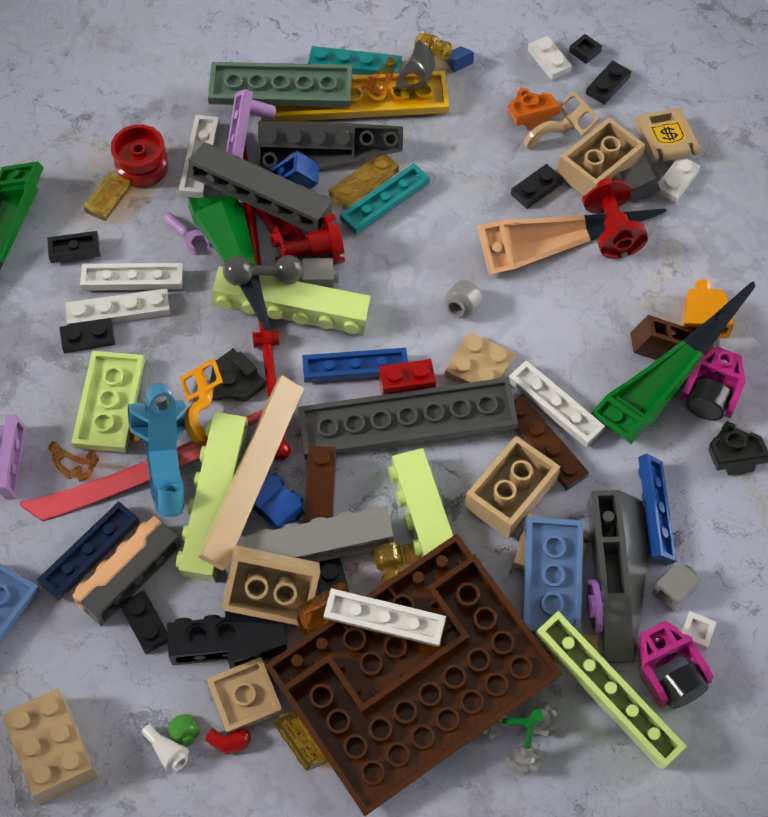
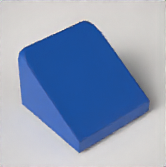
[442,46,474,72]

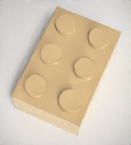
[557,117,645,196]
[464,436,561,539]
[221,545,320,627]
[2,688,98,805]

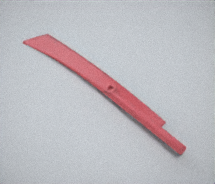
[20,409,264,522]

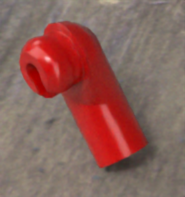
[205,728,251,755]

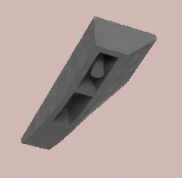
[258,120,403,170]
[587,490,649,663]

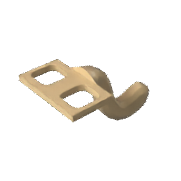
[524,91,601,149]

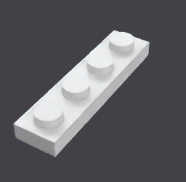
[179,115,220,198]
[80,263,184,291]
[65,288,171,325]
[508,360,605,448]
[323,588,446,647]

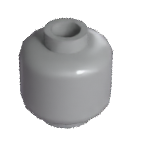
[445,280,482,318]

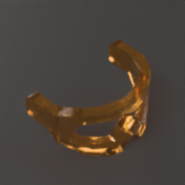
[361,57,396,96]
[48,441,99,482]

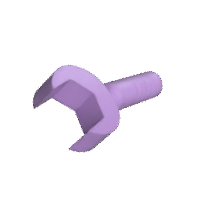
[164,212,211,255]

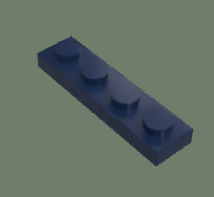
[37,501,140,601]

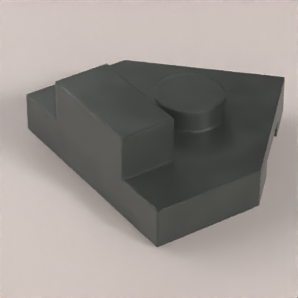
[210,348,267,401]
[708,421,768,476]

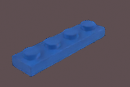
[302,348,408,383]
[638,453,677,565]

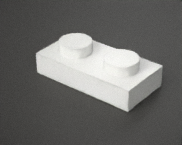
[528,36,572,80]
[656,158,700,203]

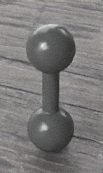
[223,255,303,286]

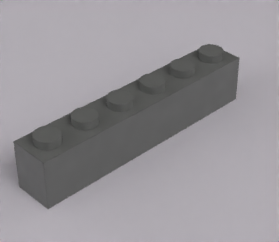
[189,142,333,232]

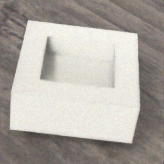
[681,611,717,651]

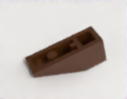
[630,315,714,360]
[305,446,337,523]

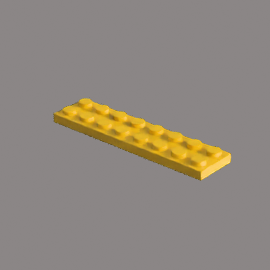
[261,71,449,121]

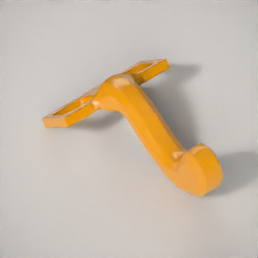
[179,358,223,444]

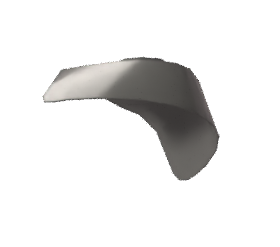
[392,40,435,91]

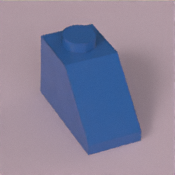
[268,151,319,189]

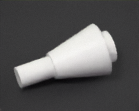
[141,725,189,772]

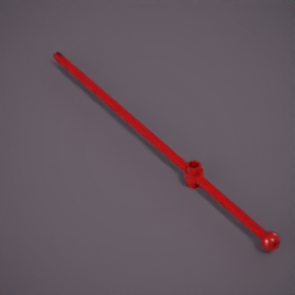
[243,143,291,460]

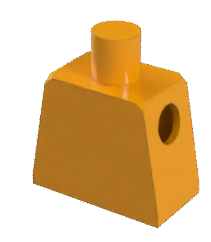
[681,279,734,338]

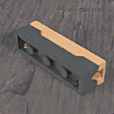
[72,516,182,626]

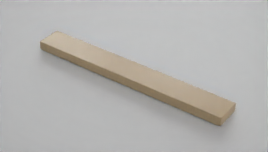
[198,375,304,571]

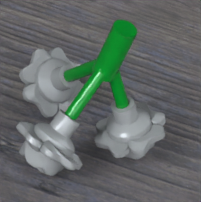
[481,700,558,776]

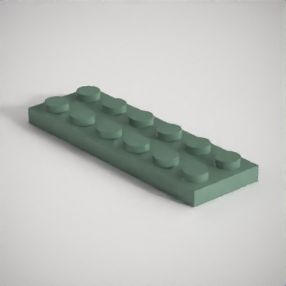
[208,62,352,107]

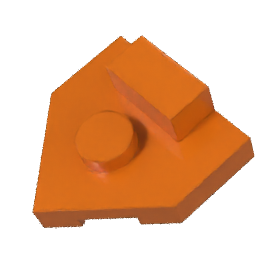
[508,87,561,131]

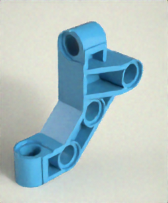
[128,383,186,517]

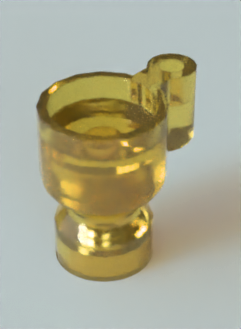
[410,32,452,60]
[372,542,415,584]

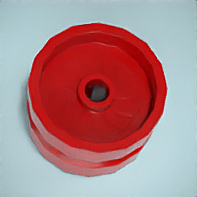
[111,124,168,188]

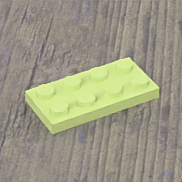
[71,351,145,453]

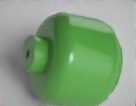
[167,714,200,746]

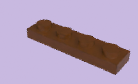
[514,395,589,491]

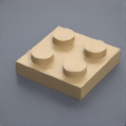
[445,332,515,384]
[206,657,283,735]

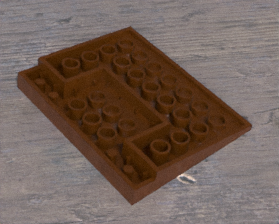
[265,534,562,816]

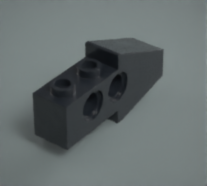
[167,611,287,669]

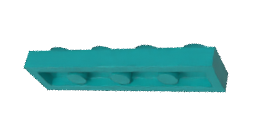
[308,46,402,75]
[340,163,430,235]

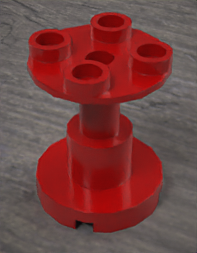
[582,178,648,259]
[269,214,345,265]

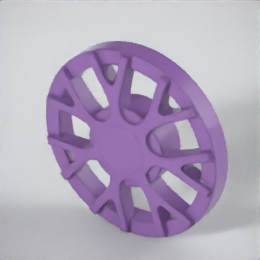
[587,579,604,634]

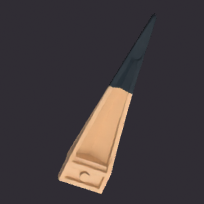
[477,208,667,276]

